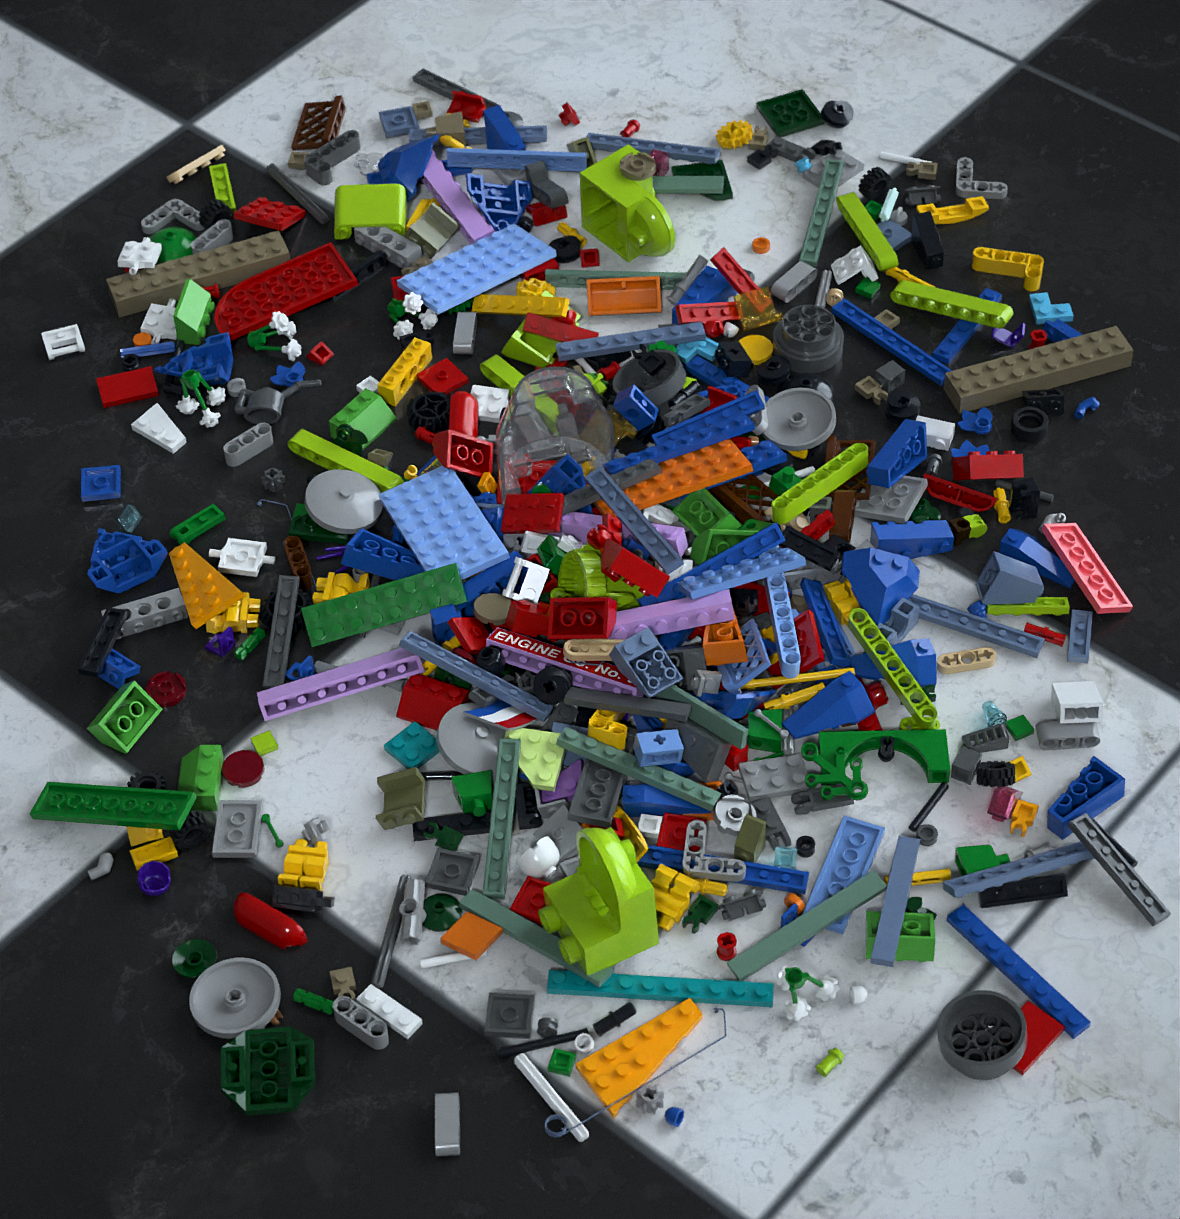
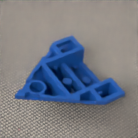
[377,134,439,203]
[466,173,532,232]
[154,332,233,385]
[526,453,593,514]
[87,528,168,594]
[841,547,920,626]
[687,689,776,719]

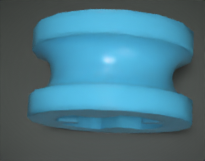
[794,157,812,173]

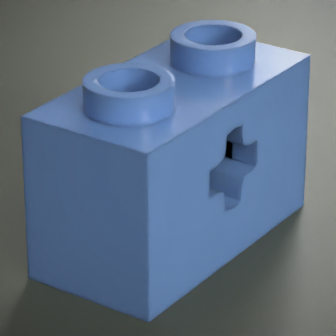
[633,729,684,767]

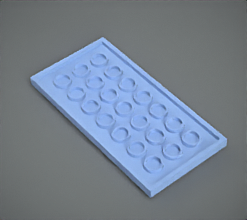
[397,224,557,314]
[378,466,510,580]

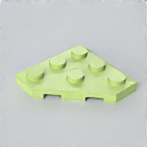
[504,728,566,792]

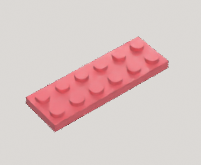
[1041,523,1133,614]

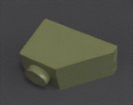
[567,136,597,172]
[734,813,766,863]

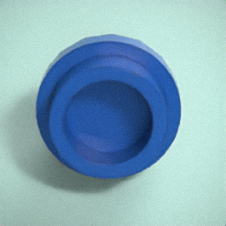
[967,600,987,619]

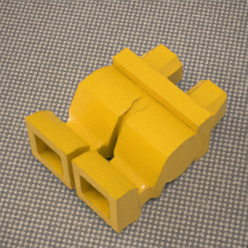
[312,572,370,605]
[824,580,861,628]
[206,592,261,634]
[278,839,329,891]
[651,863,701,932]

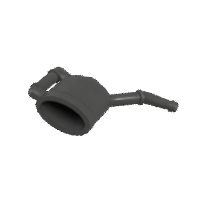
[234,379,322,424]

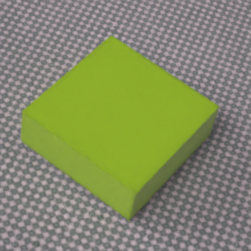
[250,730,278,756]

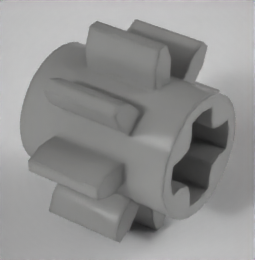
[301,817,329,844]
[636,1084,664,1114]

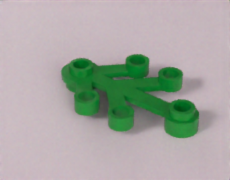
[801,742,868,801]

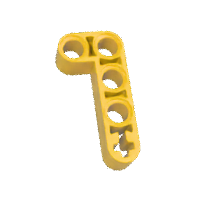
[972,247,1044,291]
[587,709,627,751]

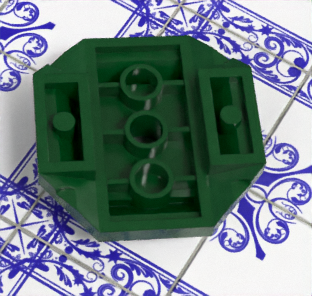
[221,1027,315,1116]

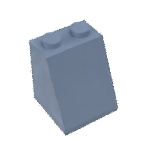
[975,551,1044,605]

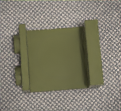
[404,202,460,259]
[375,767,425,830]

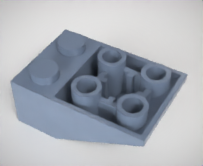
[609,627,683,698]

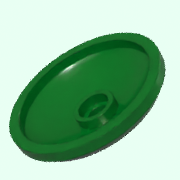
[149,227,197,264]

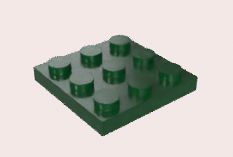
[756,89,825,137]

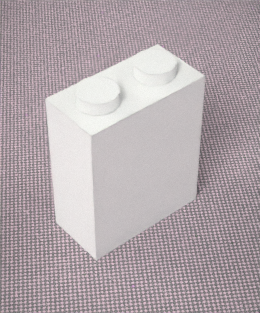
[1051,681,1103,724]

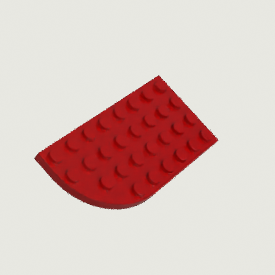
[214,242,359,341]

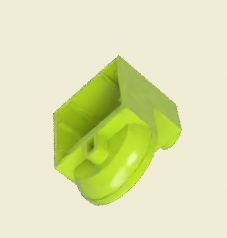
[580,144,676,262]
[538,827,659,977]

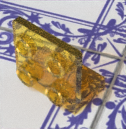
[734,286,783,331]

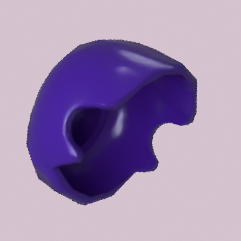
[137,861,171,896]

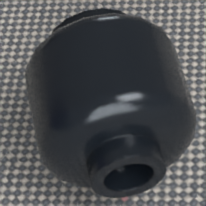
[476,647,506,676]

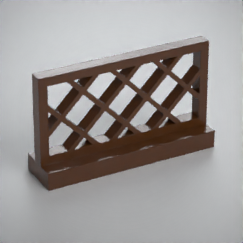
[291,95,346,150]
[825,436,876,500]
[707,474,779,525]

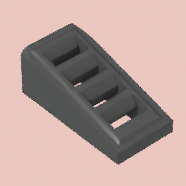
[962,723,1009,753]

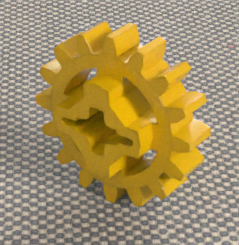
[715,120,754,150]
[516,278,556,297]

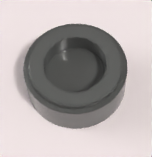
[916,824,938,846]

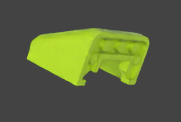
[334,184,408,239]
[501,290,581,369]

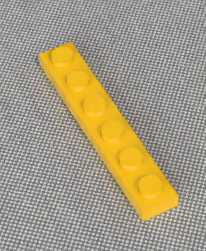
[471,294,569,317]

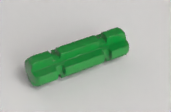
[234,627,266,660]
[293,988,334,1014]

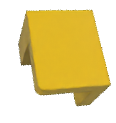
[126,827,164,846]

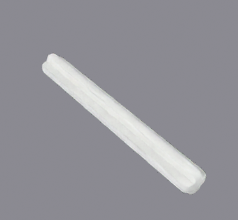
[514,1053,589,1142]

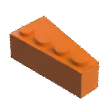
[702,608,748,666]

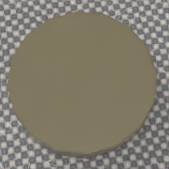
[620,152,656,181]
[473,593,511,625]

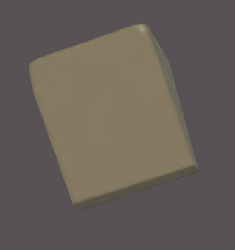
[368,448,393,467]

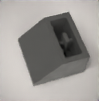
[665,643,708,691]

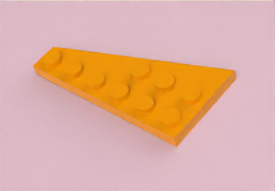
[169,542,245,629]
[576,998,703,1119]

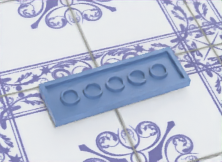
[677,548,806,600]
[802,816,885,935]

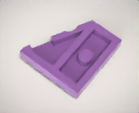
[542,760,584,804]

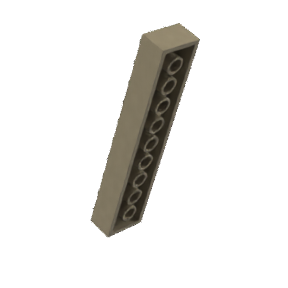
[106,230,290,318]
[944,326,1134,414]

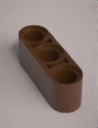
[829,489,857,543]
[283,536,313,590]

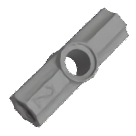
[399,878,426,946]

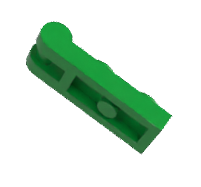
[169,504,225,545]

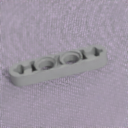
[745,384,768,435]

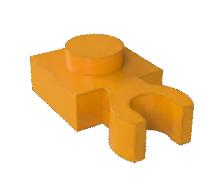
[1010,799,1039,837]

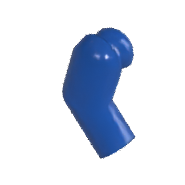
[1074,397,1099,419]

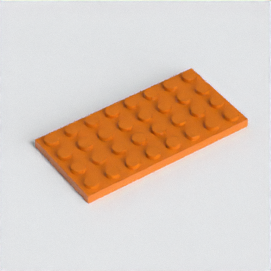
[585,439,753,518]

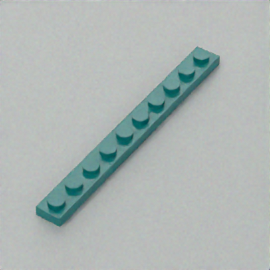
[547,970,774,1007]

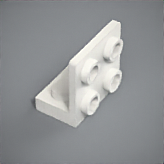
[831,245,878,285]

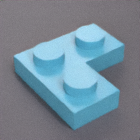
[1029,292,1073,325]
[676,337,718,364]

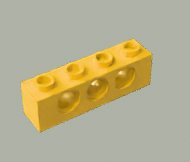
[377,338,432,406]

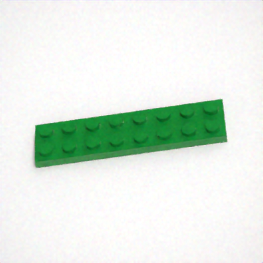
[301,563,468,648]
[29,782,197,831]

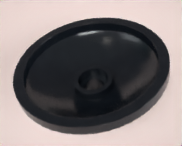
[777,373,834,402]

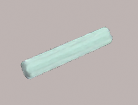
[879,188,899,222]

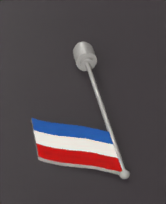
[389,647,553,731]

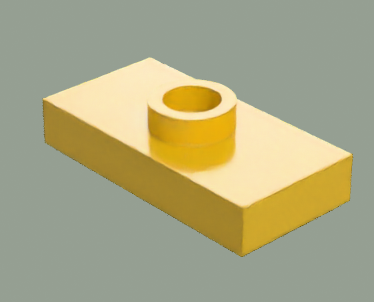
[130,836,178,871]

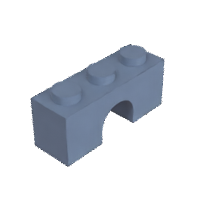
[869,597,920,645]

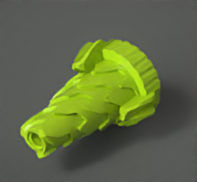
[558,543,644,612]

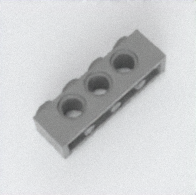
[354,227,422,269]
[757,559,841,590]
[101,588,188,639]

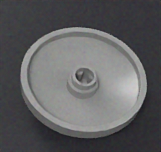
[762,388,836,451]
[304,469,383,534]
[436,703,506,777]
[189,958,281,1038]

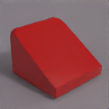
[580,248,600,268]
[306,341,334,366]

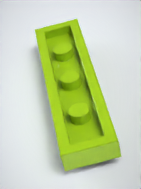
[209,163,236,214]
[987,597,1070,616]

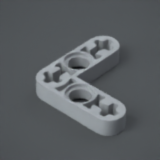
[956,157,1008,199]
[141,199,205,234]
[683,820,746,882]

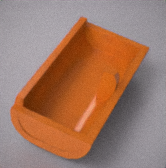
[587,276,661,316]

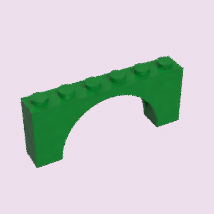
[818,729,951,785]

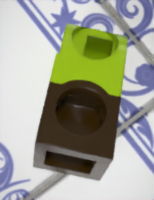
[948,514,988,546]

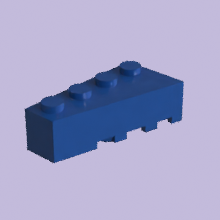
[672,265,738,325]
[866,419,927,488]
[870,520,954,559]
[341,528,425,580]
[454,550,528,617]
[1047,756,1125,840]

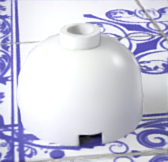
[517,836,560,879]

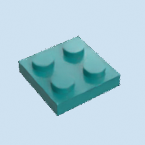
[384,721,440,769]

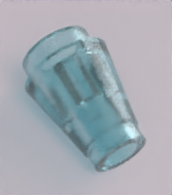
[982,701,1007,727]

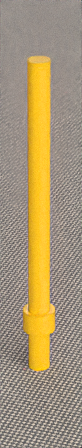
[740,668,855,691]

